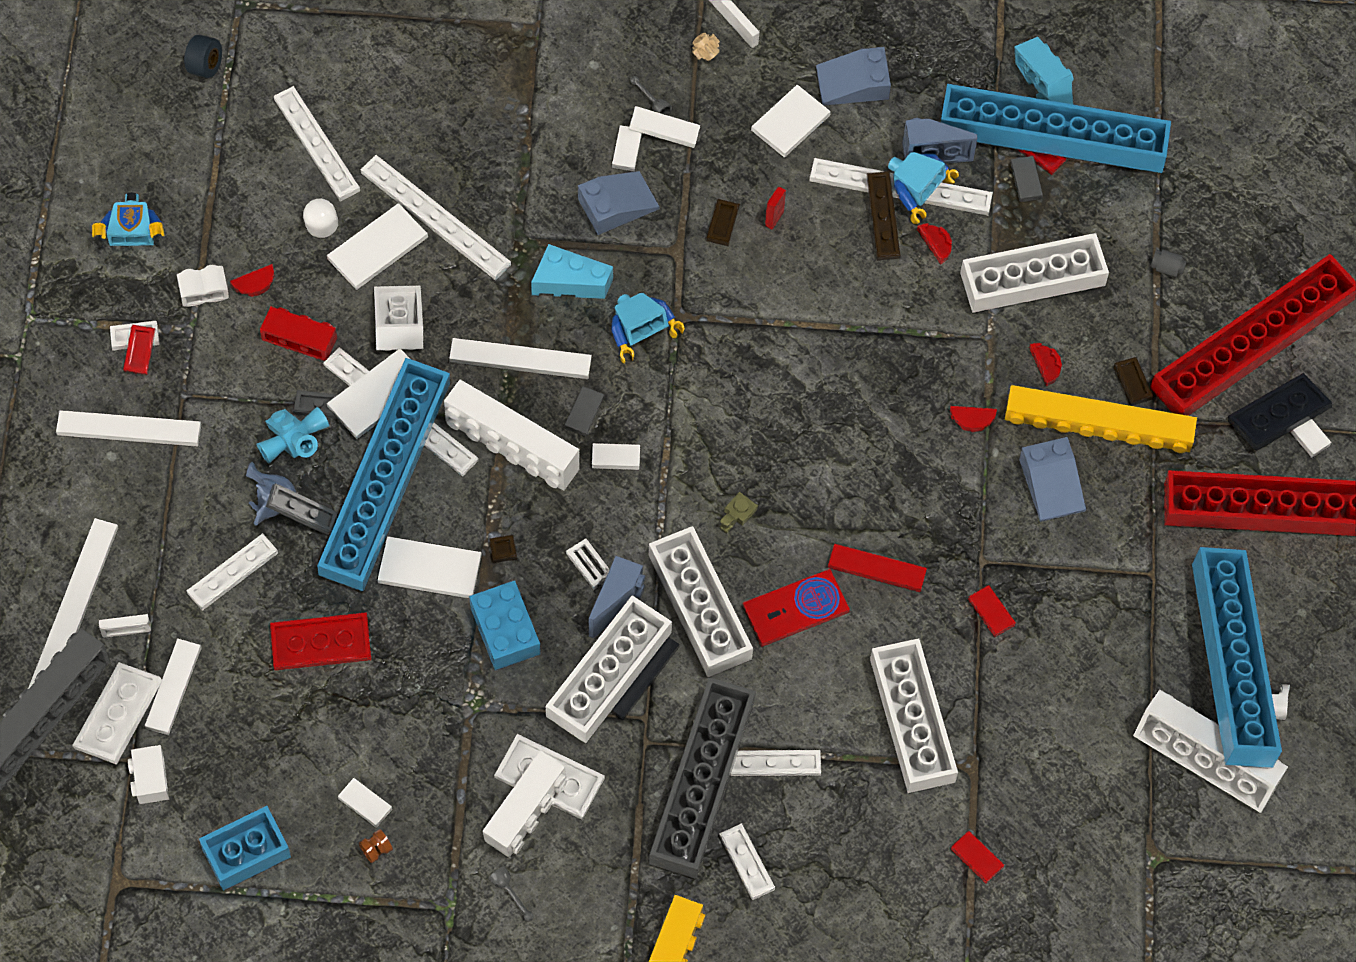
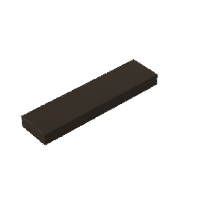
[866,171,901,261]

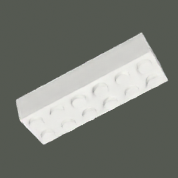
[960,233,1109,313]
[444,380,579,491]
[649,526,753,677]
[546,596,672,743]
[870,639,958,793]
[1133,690,1288,813]

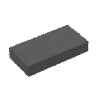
[1010,156,1043,202]
[564,386,604,437]

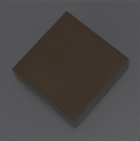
[489,535,517,563]

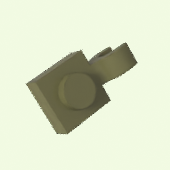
[719,492,758,533]

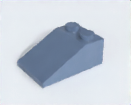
[816,47,891,106]
[902,118,977,164]
[578,171,659,235]
[1019,437,1086,522]
[589,556,645,638]

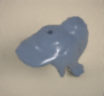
[246,462,296,526]

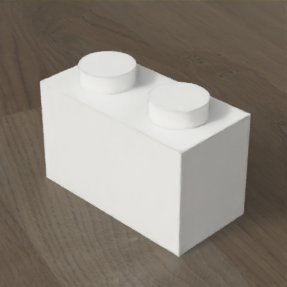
[128,745,169,804]

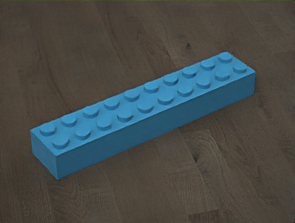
[941,84,1171,173]
[317,358,450,591]
[1192,547,1282,768]

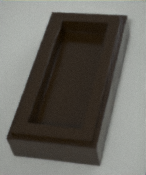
[706,199,740,247]
[1114,357,1153,406]

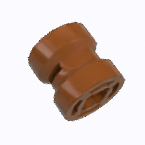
[358,829,393,863]

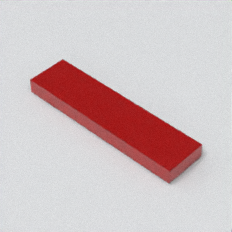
[828,544,927,592]

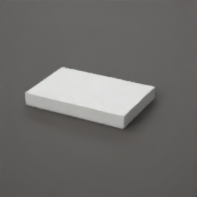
[751,85,831,158]

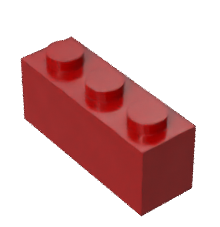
[260,306,337,361]

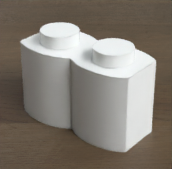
[177,265,229,307]

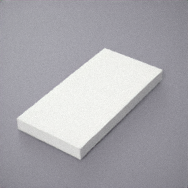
[327,203,428,290]
[327,348,410,439]
[378,537,482,598]
[72,662,162,764]
[494,734,605,820]

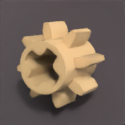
[692,33,720,61]

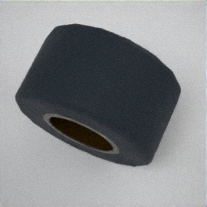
[184,35,222,78]

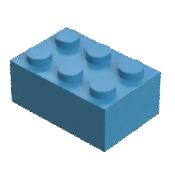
[469,581,540,670]
[199,806,291,890]

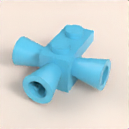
[257,407,329,464]

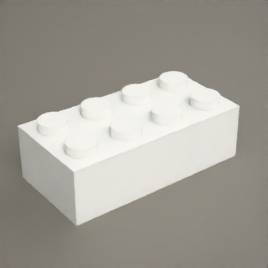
[483,750,567,858]

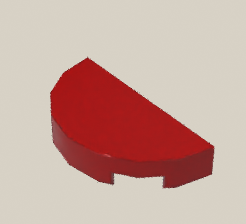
[917,223,952,264]
[230,264,275,297]
[1029,343,1062,387]
[950,406,997,432]

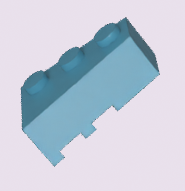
[1014,37,1074,105]
[531,244,613,299]

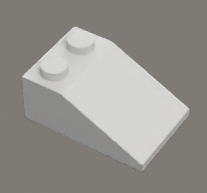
[374,286,423,351]

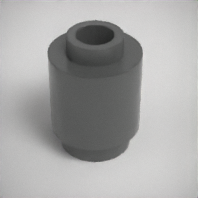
[1151,249,1187,277]

